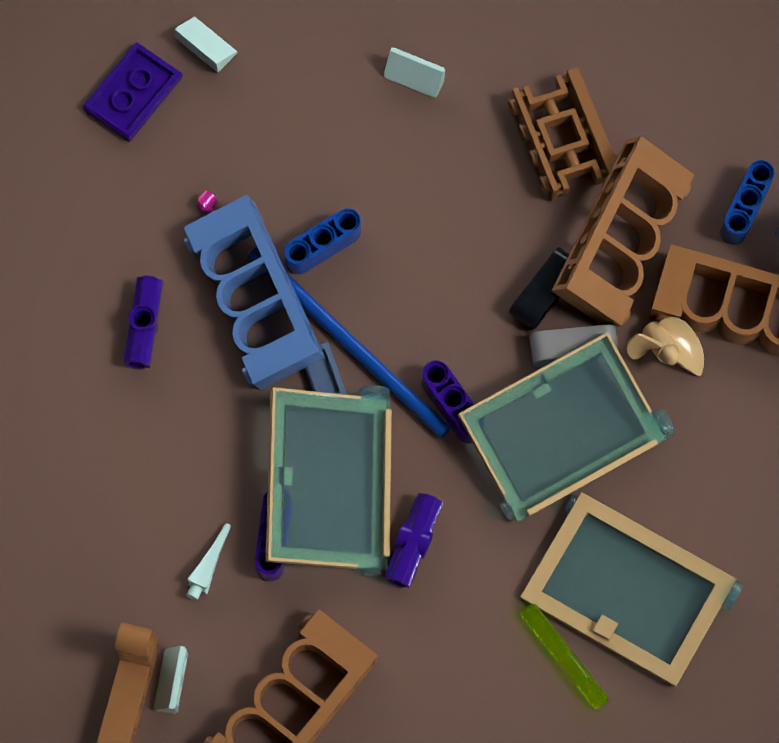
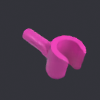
[197,190,218,214]

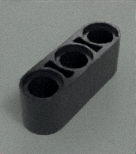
[508,247,569,331]

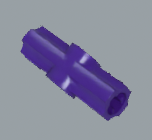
[123,275,163,370]
[384,493,443,589]

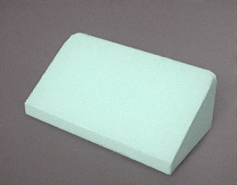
[174,17,237,73]
[384,47,445,98]
[154,646,188,714]

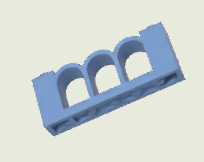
[184,195,325,390]

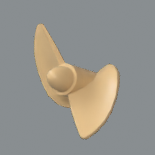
[626,317,704,376]

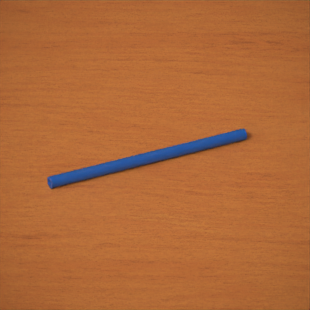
[248,247,450,439]

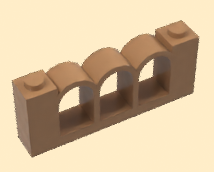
[552,136,694,327]
[649,244,779,356]
[203,609,378,743]

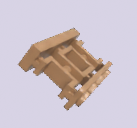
[508,67,616,201]

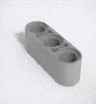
[529,325,619,368]

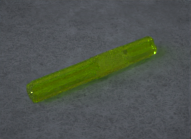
[521,603,609,710]

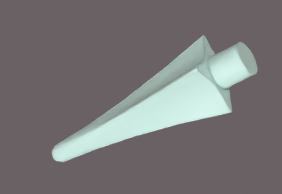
[186,523,231,601]

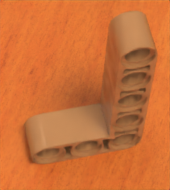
[97,622,159,743]

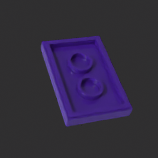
[82,42,183,142]

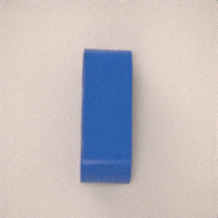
[720,160,775,245]
[284,208,361,274]

